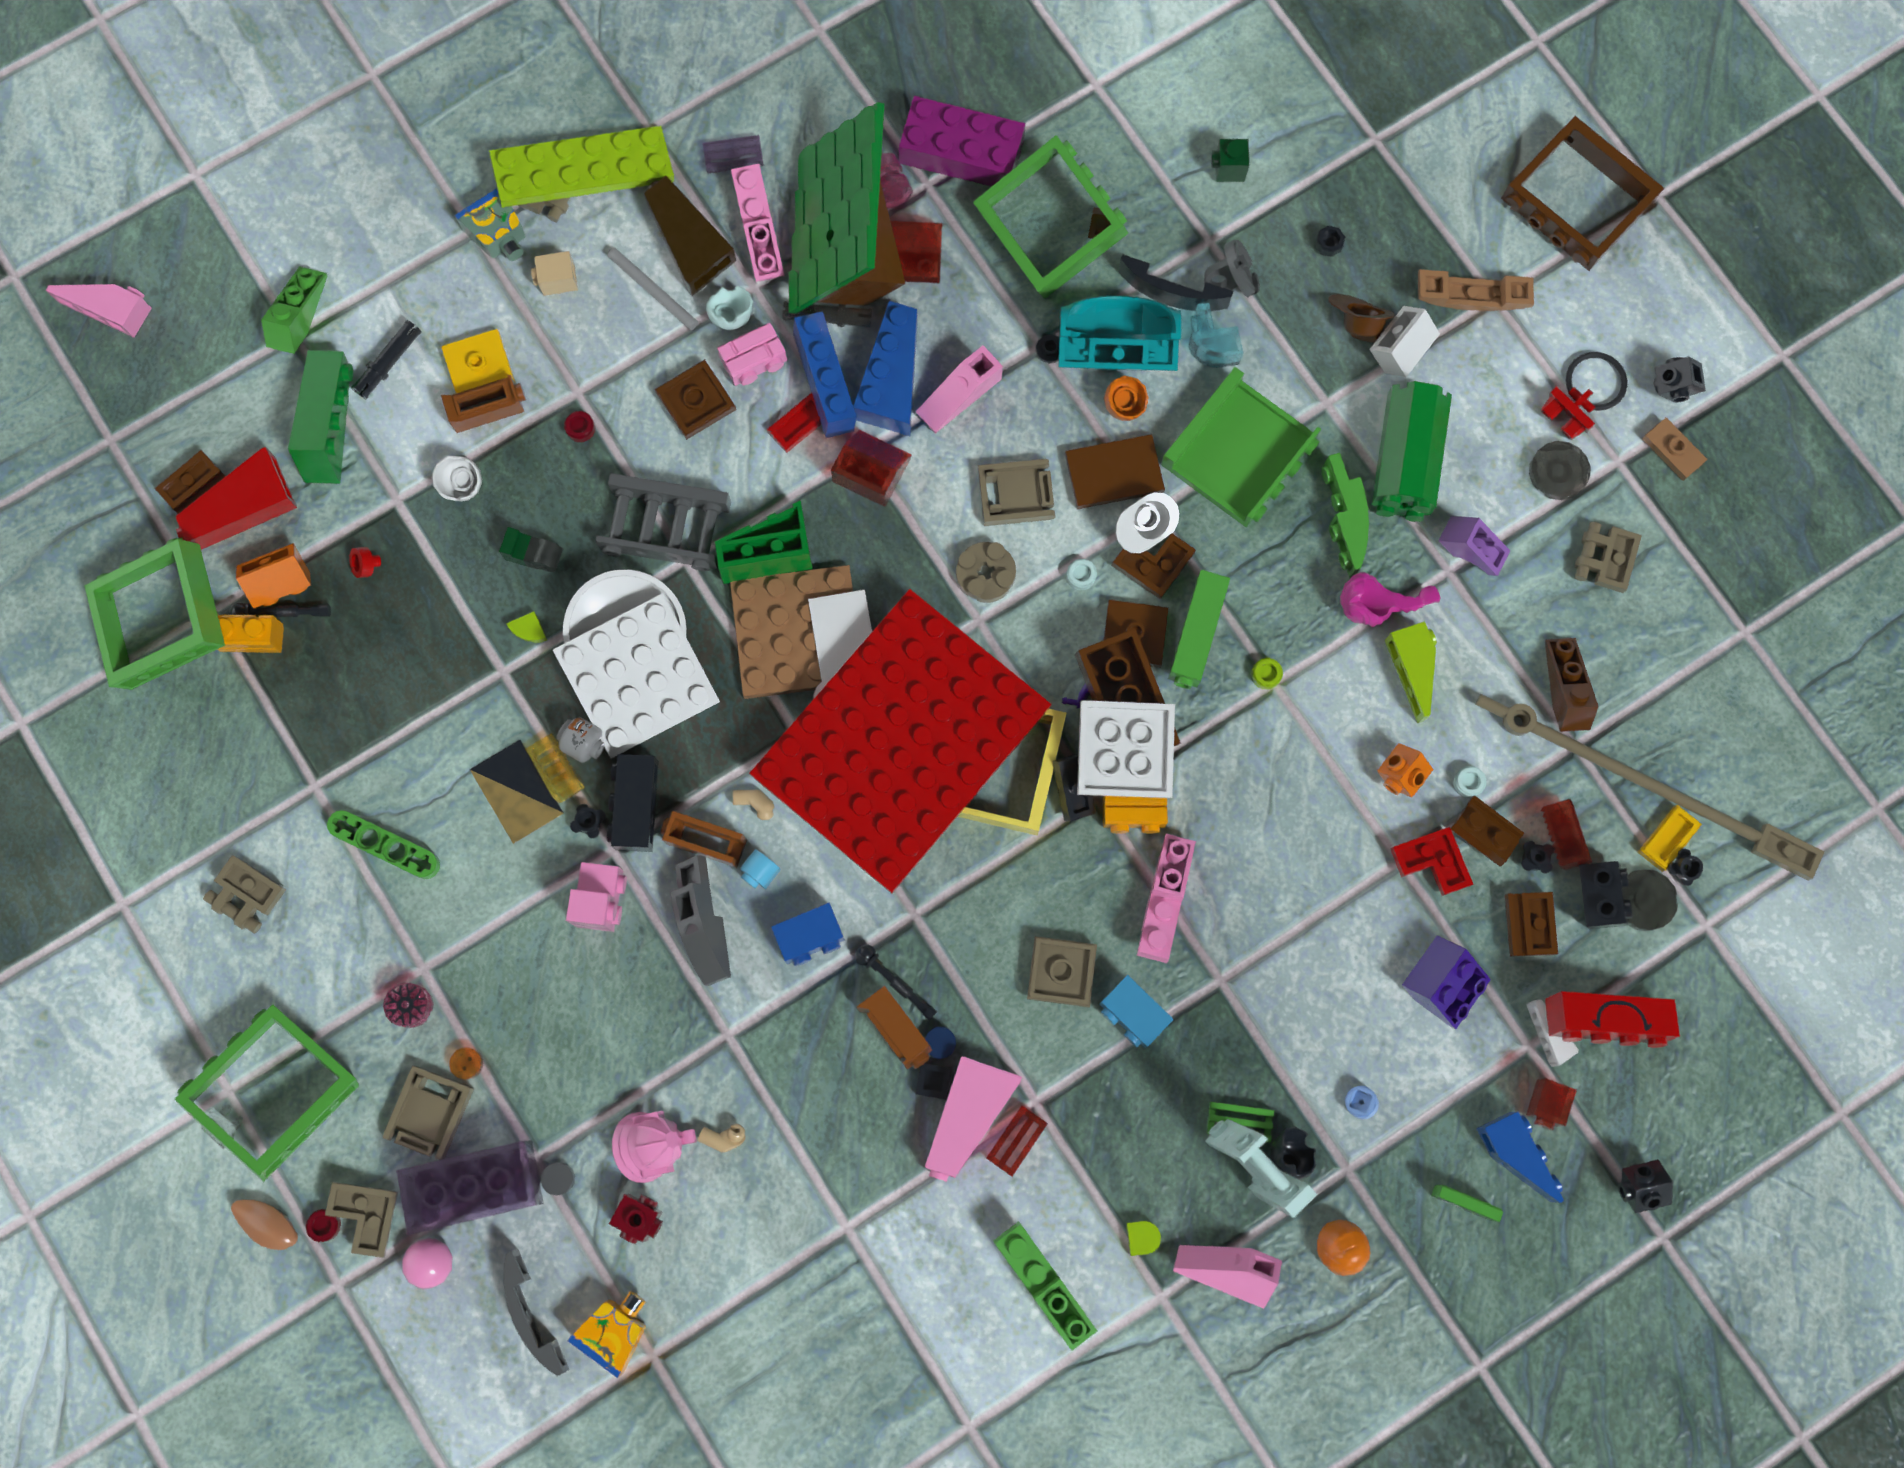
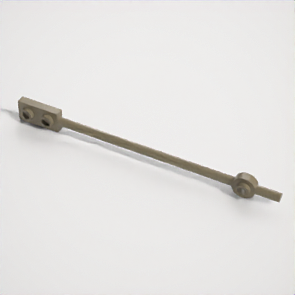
[1475,694,1825,880]

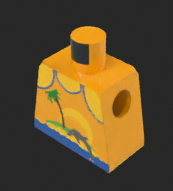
[568,1291,646,1378]

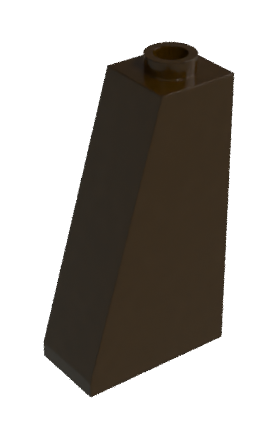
[644,176,736,296]

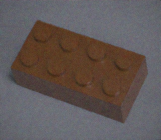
[1075,628,1181,746]

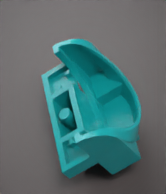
[1058,296,1182,371]

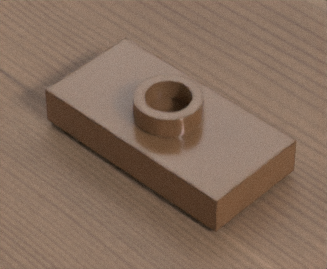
[1642,417,1708,481]

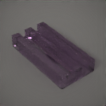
[702,135,764,174]

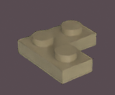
[325,1182,398,1258]

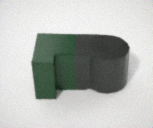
[499,527,563,572]

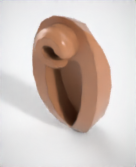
[231,1199,298,1250]

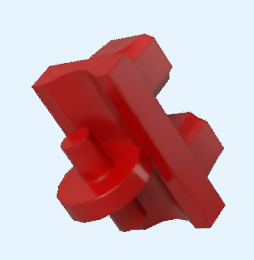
[1541,386,1596,440]

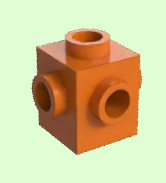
[1377,743,1434,798]

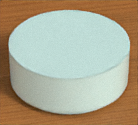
[1066,559,1097,590]
[1453,766,1486,798]

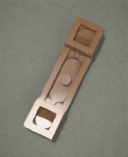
[1418,269,1534,311]

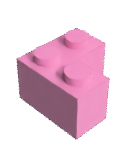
[566,862,627,932]

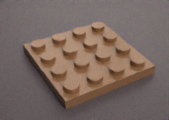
[730,565,853,699]

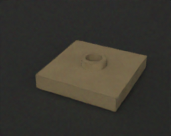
[1027,936,1097,1008]

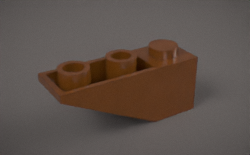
[1545,638,1599,732]

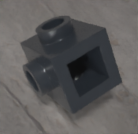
[1654,356,1706,403]
[1618,1159,1673,1214]

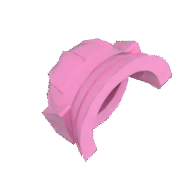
[612,1111,697,1183]

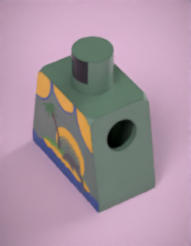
[455,188,526,261]

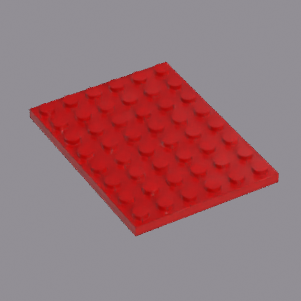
[749,589,1052,894]

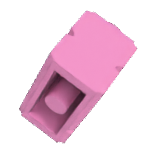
[717,322,787,386]

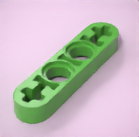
[327,810,440,879]

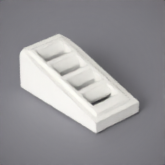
[1526,999,1578,1067]

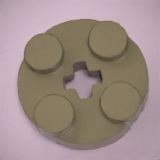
[956,542,1016,603]

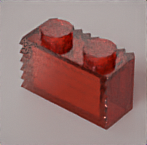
[1540,799,1592,870]

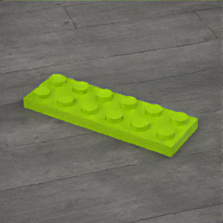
[489,126,674,208]

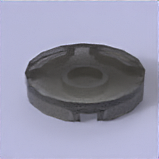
[1529,441,1591,500]
[1623,869,1678,931]

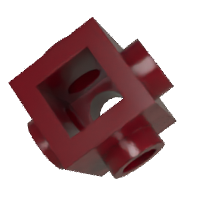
[609,1194,663,1245]

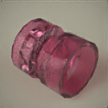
[880,153,913,209]

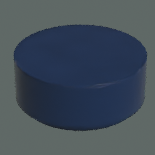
[925,1027,956,1059]

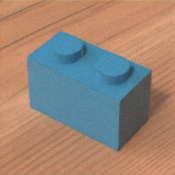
[1099,975,1174,1048]

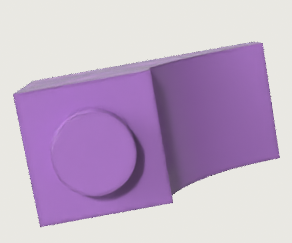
[1438,516,1510,576]

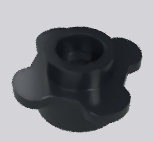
[570,804,606,839]
[1521,841,1554,874]
[1668,849,1703,886]

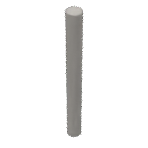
[607,247,698,330]

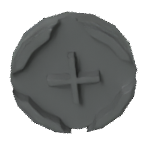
[1204,239,1260,298]

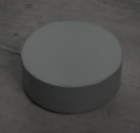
[541,1163,575,1195]

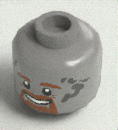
[557,717,605,763]

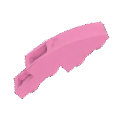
[731,164,784,282]
[1137,834,1196,963]

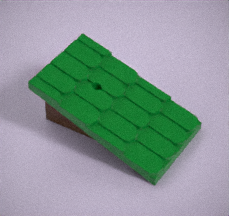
[789,102,906,313]

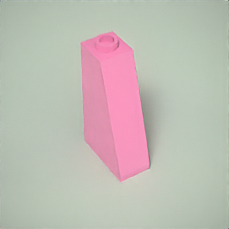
[925,1056,1022,1182]

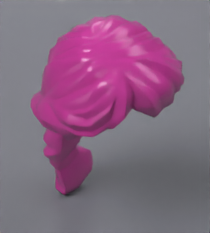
[1340,572,1441,628]

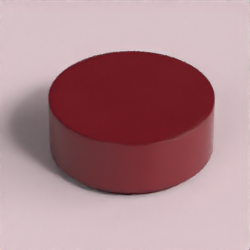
[564,411,595,443]
[306,1209,341,1242]

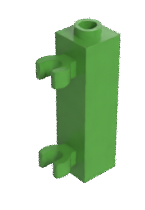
[1168,570,1230,689]

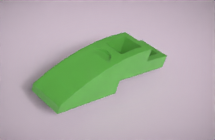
[1321,453,1369,578]
[993,1221,1097,1351]

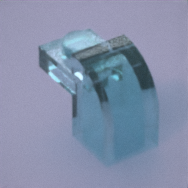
[1188,303,1244,368]

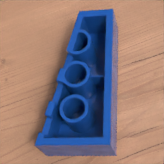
[853,301,918,437]

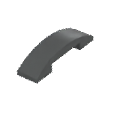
[503,1249,570,1376]

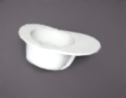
[1115,493,1179,553]

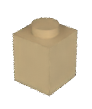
[531,251,578,296]

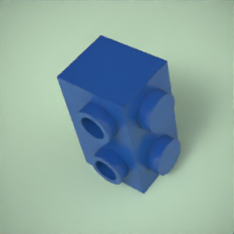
[771,902,845,967]

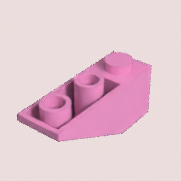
[916,345,1003,434]
[1173,1245,1282,1309]

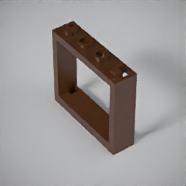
[1501,116,1665,271]

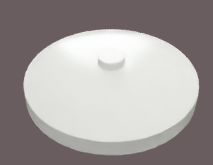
[563,570,687,643]

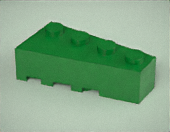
[288,350,353,484]

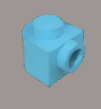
[740,849,780,890]

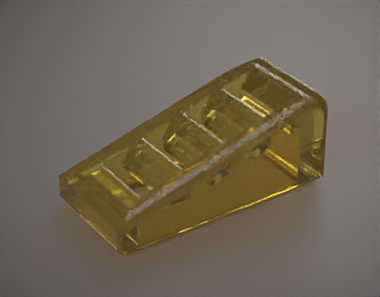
[526,733,585,803]

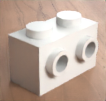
[1370,306,1440,377]

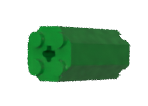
[1371,381,1452,522]

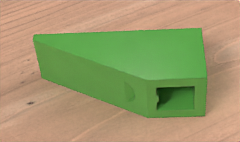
[261,266,327,354]

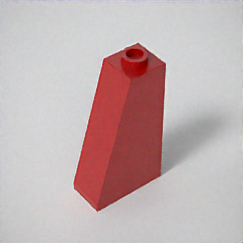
[175,447,297,550]

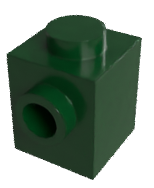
[1211,139,1250,182]

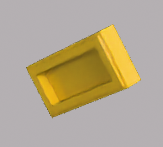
[1638,805,1702,872]

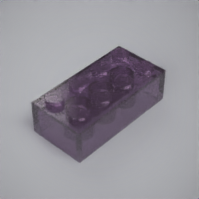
[396,1140,544,1235]

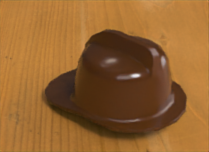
[1328,294,1394,343]

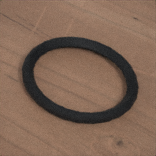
[1565,352,1628,411]

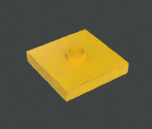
[441,328,516,393]

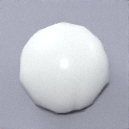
[432,456,482,501]

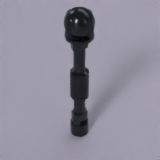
[230,603,331,617]
[855,945,938,1021]

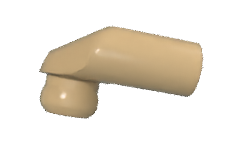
[733,790,775,820]
[697,1124,746,1153]

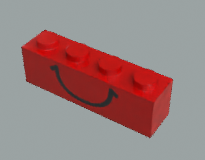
[1545,991,1680,1048]

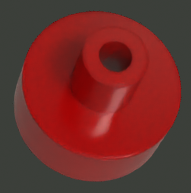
[349,547,381,578]

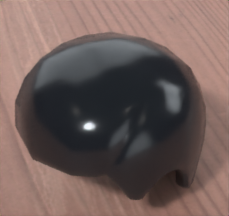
[1270,1126,1316,1180]

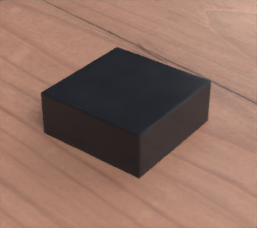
[915,1063,952,1100]

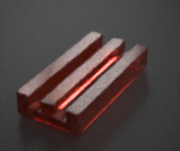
[986,1105,1048,1177]

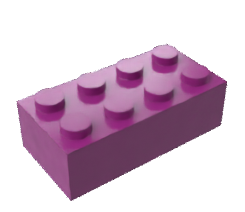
[899,96,1026,187]

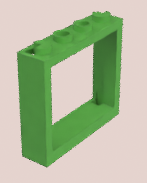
[973,135,1128,299]
[84,538,225,690]
[174,1004,359,1182]

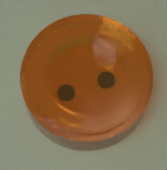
[449,1047,483,1080]

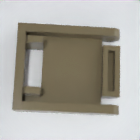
[978,459,1055,526]
[383,1066,474,1161]

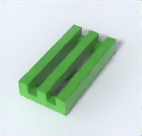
[1206,1102,1274,1143]

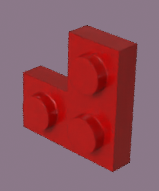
[1390,827,1474,896]

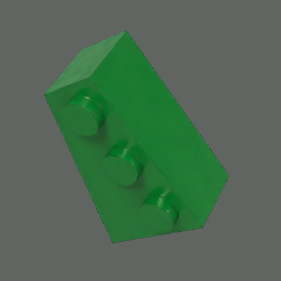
[715,500,812,584]

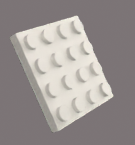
[553,593,720,758]

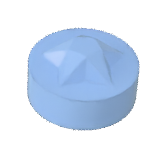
[1345,1086,1379,1119]

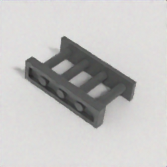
[596,473,731,571]

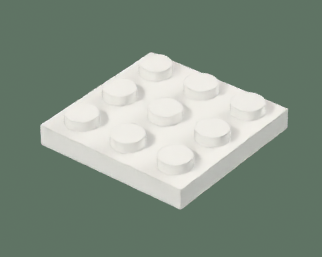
[1077,700,1175,799]

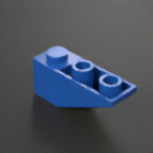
[1476,1111,1564,1203]

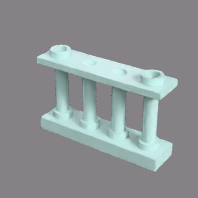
[1205,1119,1317,1218]

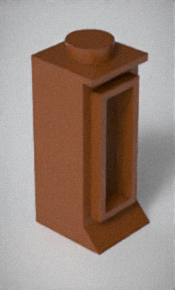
[441,375,526,433]
[661,811,747,869]
[856,985,932,1070]

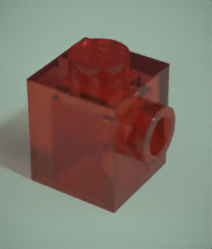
[1526,1078,1577,1130]

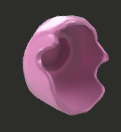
[402,1238,453,1289]

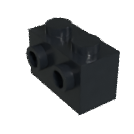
[1579,861,1633,929]

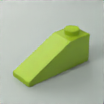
[1384,621,1437,723]

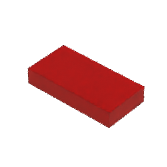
[767,392,821,453]

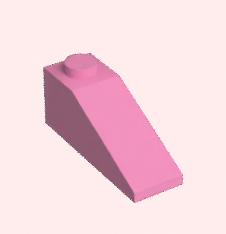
[46,284,152,337]

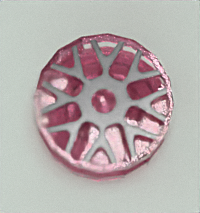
[383,982,434,1028]

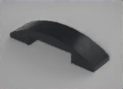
[1118,254,1234,311]

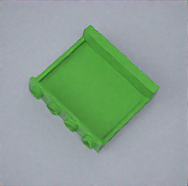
[1161,367,1321,528]

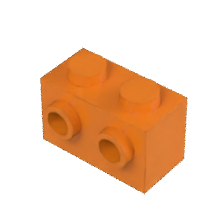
[236,543,311,609]

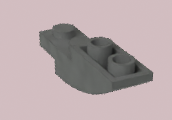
[670,855,731,986]

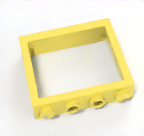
[958,709,1067,836]

